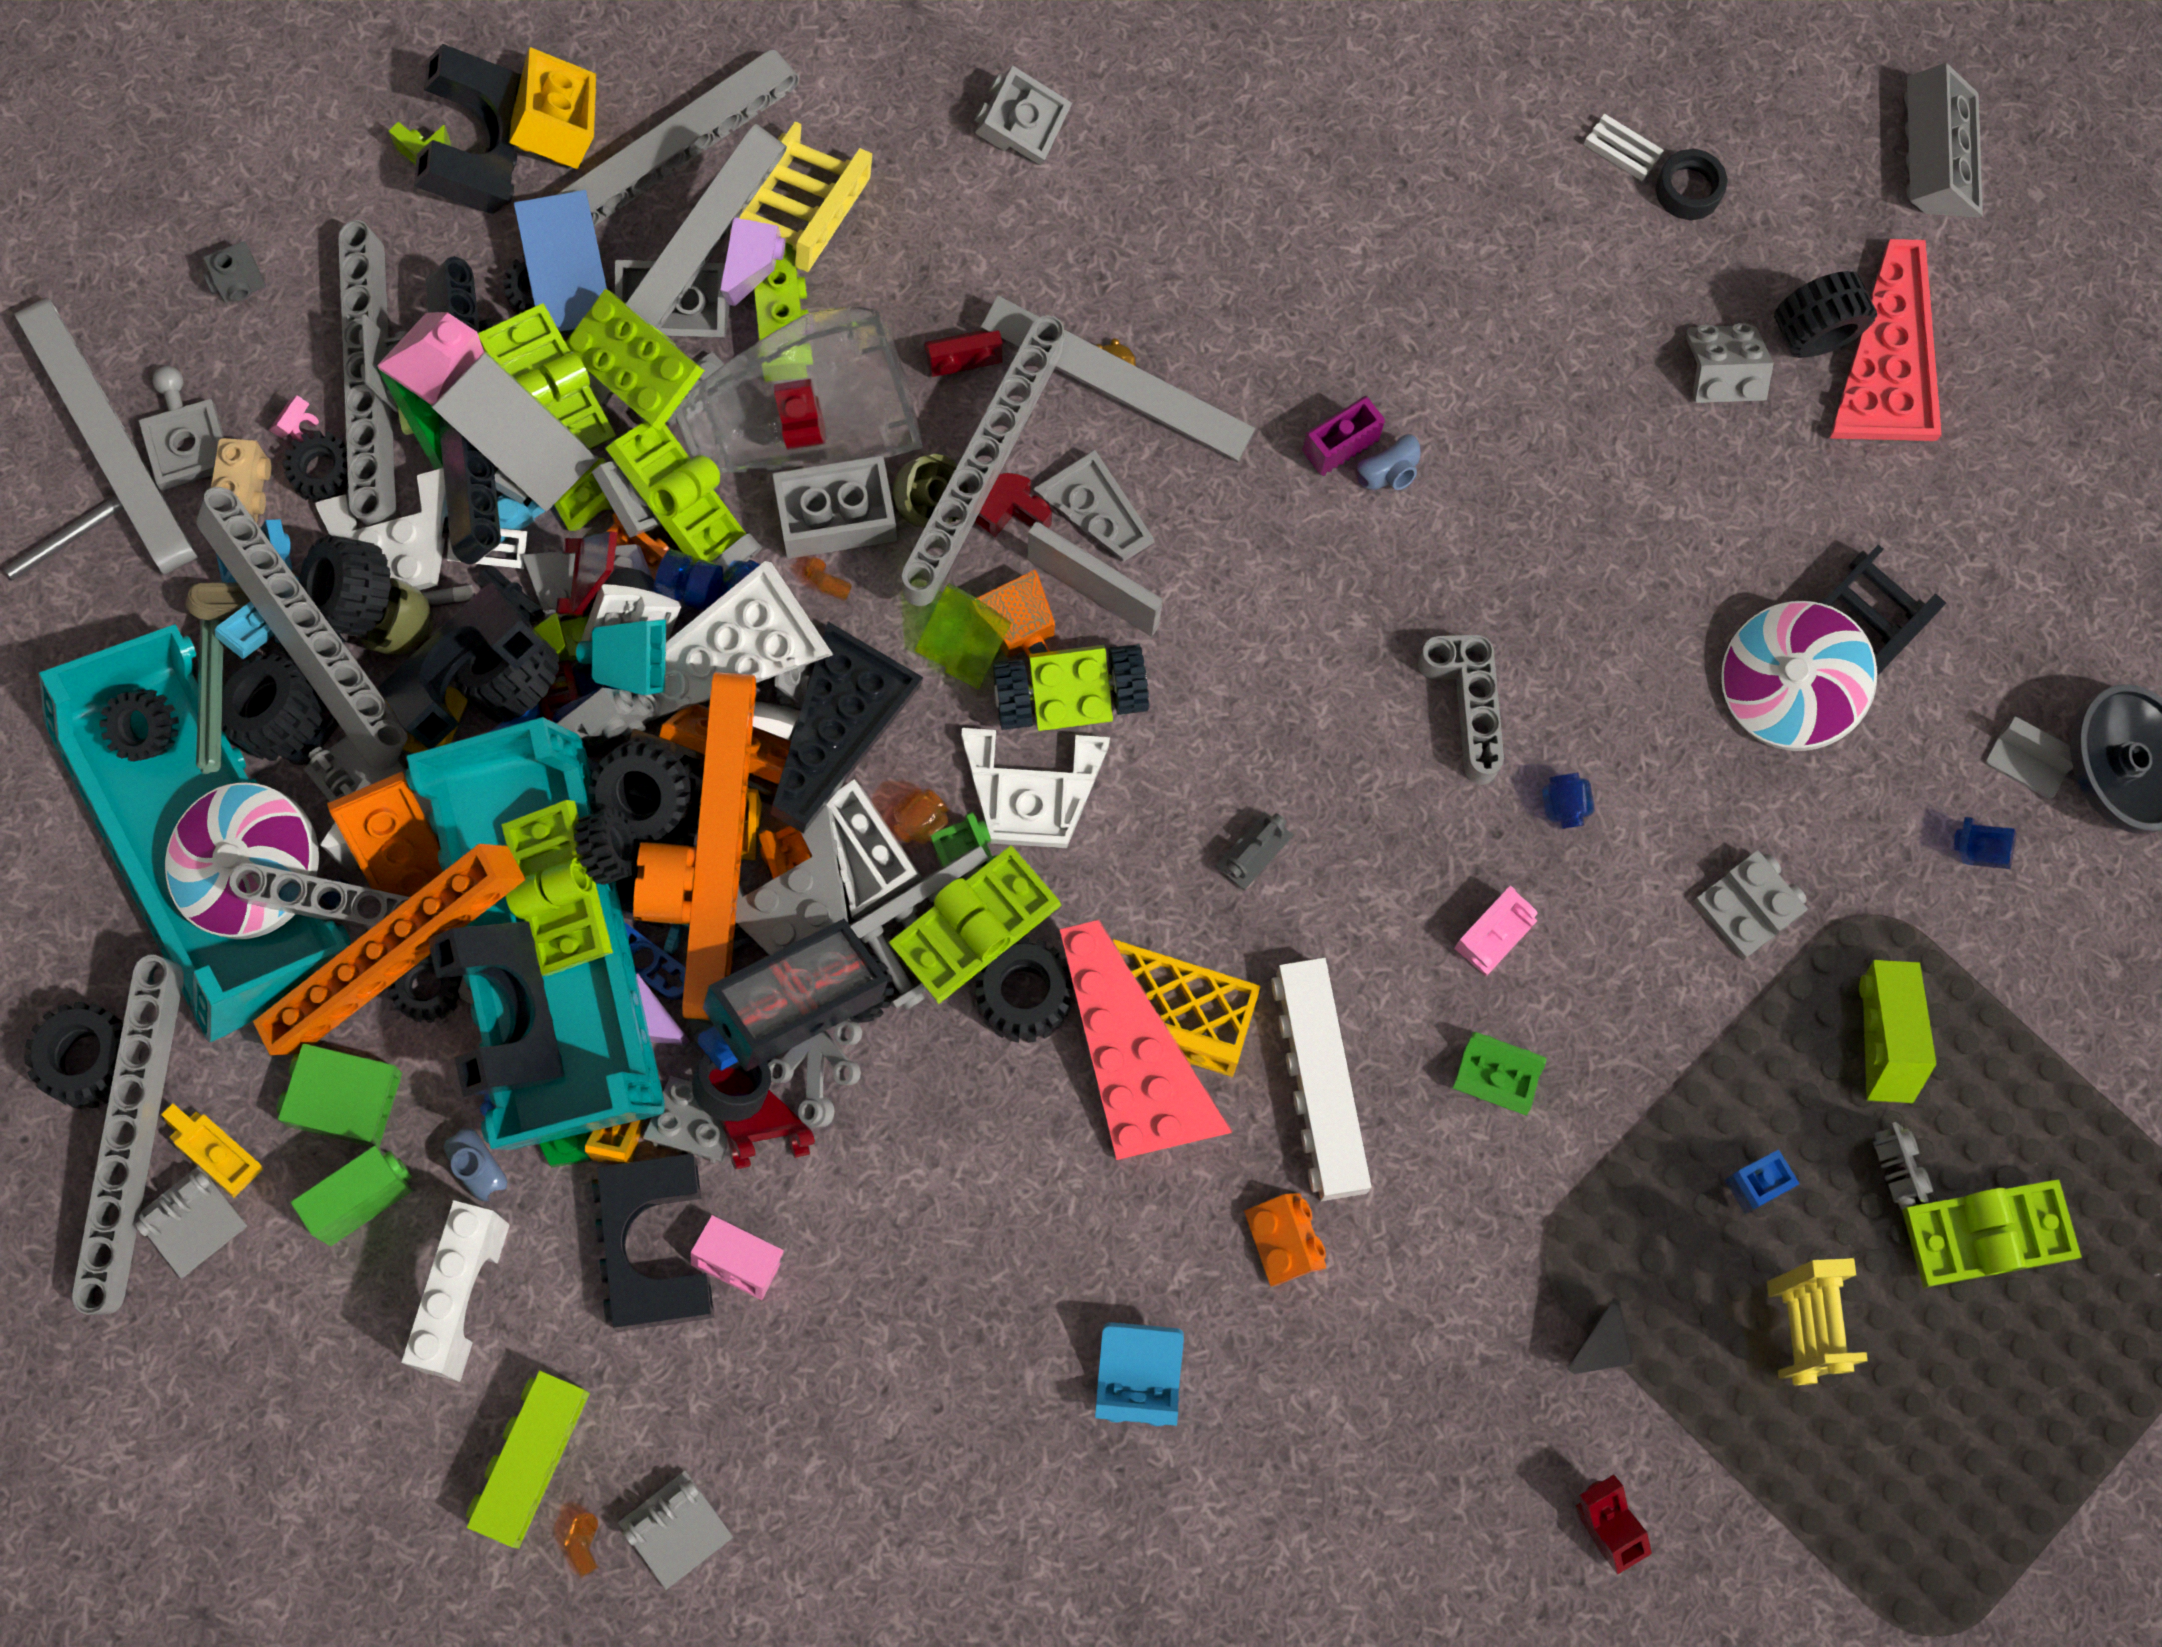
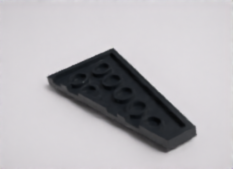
[770,621,923,834]

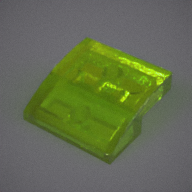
[914,583,1012,689]

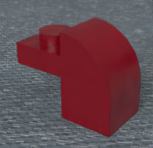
[774,378,826,450]
[974,473,1052,537]
[1575,1474,1652,1575]

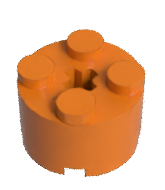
[633,842,697,924]

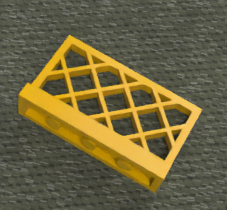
[1113,939,1261,1077]

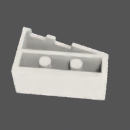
[827,779,923,920]

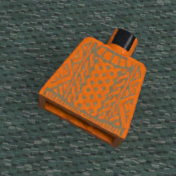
[972,570,1055,659]

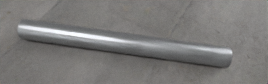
[3,495,124,581]

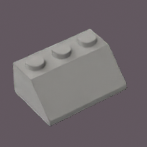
[615,260,730,338]
[772,456,897,559]

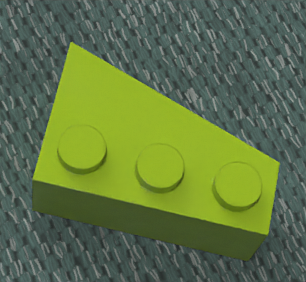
[1859,960,1937,1103]

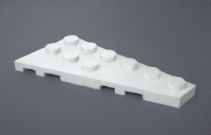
[610,561,833,721]

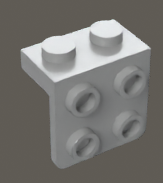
[1686,323,1774,403]

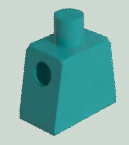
[576,619,666,695]

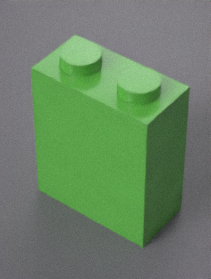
[277,1044,402,1148]
[291,1146,413,1247]

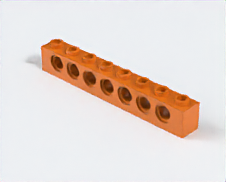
[253,844,526,1055]

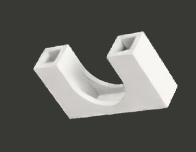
[401,1200,509,1382]

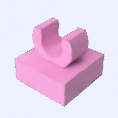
[269,395,319,442]

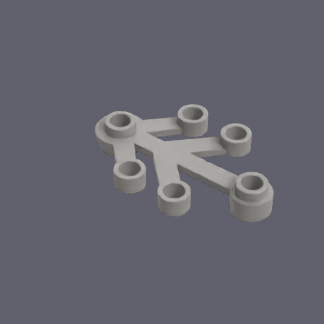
[768,1019,862,1128]

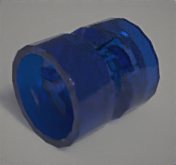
[654,549,723,611]

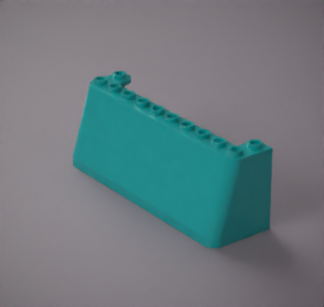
[39,624,351,1043]
[406,717,665,1150]

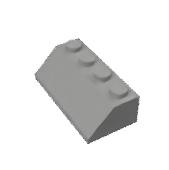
[1904,63,1983,218]

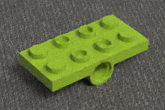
[565,288,705,431]
[478,303,616,450]
[605,421,746,572]
[502,800,613,976]
[889,845,1062,1004]
[1902,1179,2082,1288]

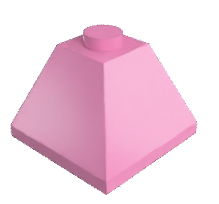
[377,312,484,405]

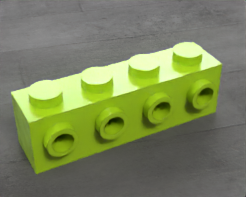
[754,243,814,381]
[466,1370,590,1549]

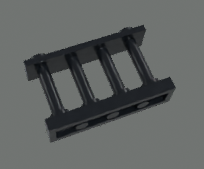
[1822,544,1947,676]

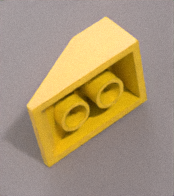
[509,47,596,169]

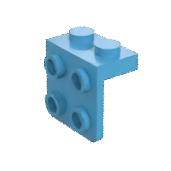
[1095,1322,1184,1426]

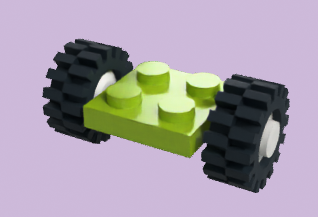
[993,644,1149,731]

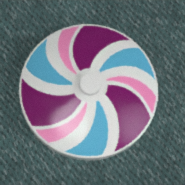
[1722,601,1877,751]
[165,783,319,939]

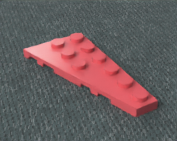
[1829,239,1942,441]
[1060,919,1232,1160]

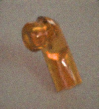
[802,557,852,601]
[564,1512,599,1578]

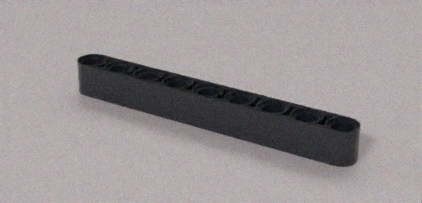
[425,256,501,564]

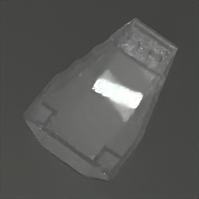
[674,307,923,473]

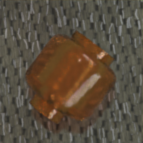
[892,787,949,844]

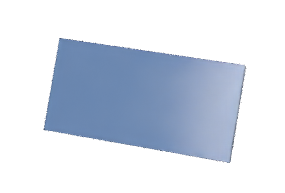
[514,190,607,337]

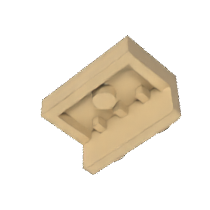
[211,438,271,523]

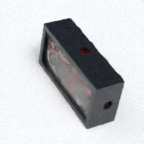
[703,918,888,1072]

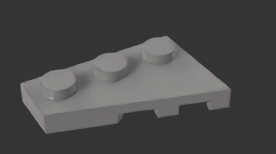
[1033,450,1155,562]
[522,544,651,622]

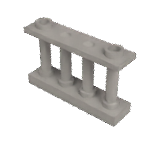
[849,846,1019,1010]

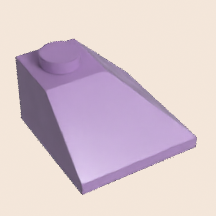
[720,217,786,306]

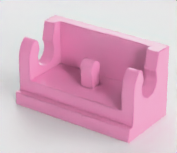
[1454,885,1538,976]
[691,1215,784,1300]

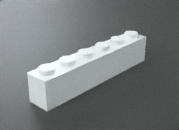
[1271,958,1372,1201]

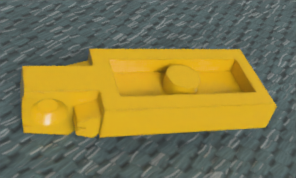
[161,1103,263,1198]

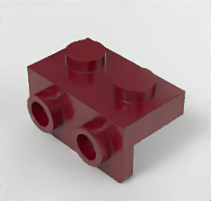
[924,330,1003,377]

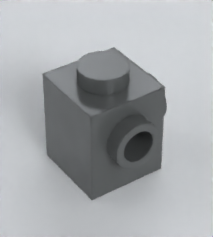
[203,241,266,303]

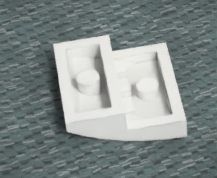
[581,584,681,642]
[753,702,801,739]

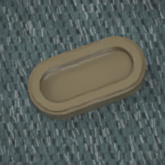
[185,582,250,620]

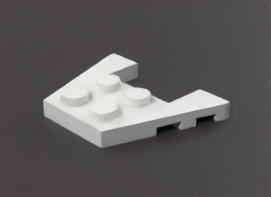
[315,468,448,590]
[962,728,1110,848]

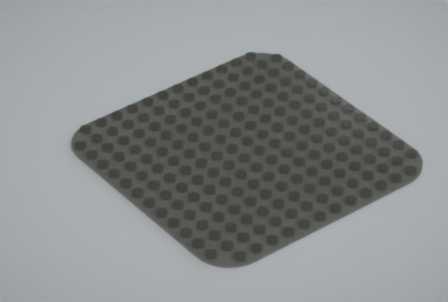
[1544,915,2162,1637]

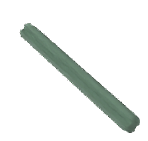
[196,619,224,774]

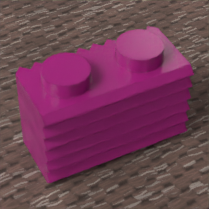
[1302,396,1385,476]

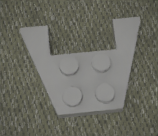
[736,805,848,955]

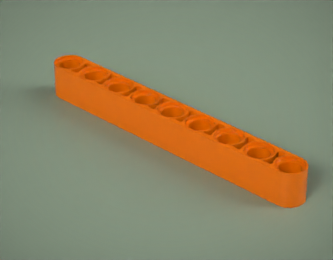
[682,672,756,1020]

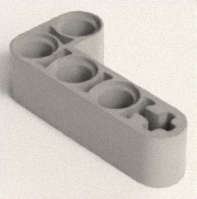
[1418,635,1504,785]

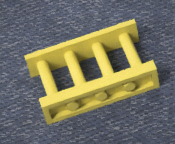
[730,122,873,272]
[1767,1258,1868,1385]

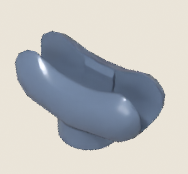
[1357,434,1421,490]
[444,1127,508,1202]

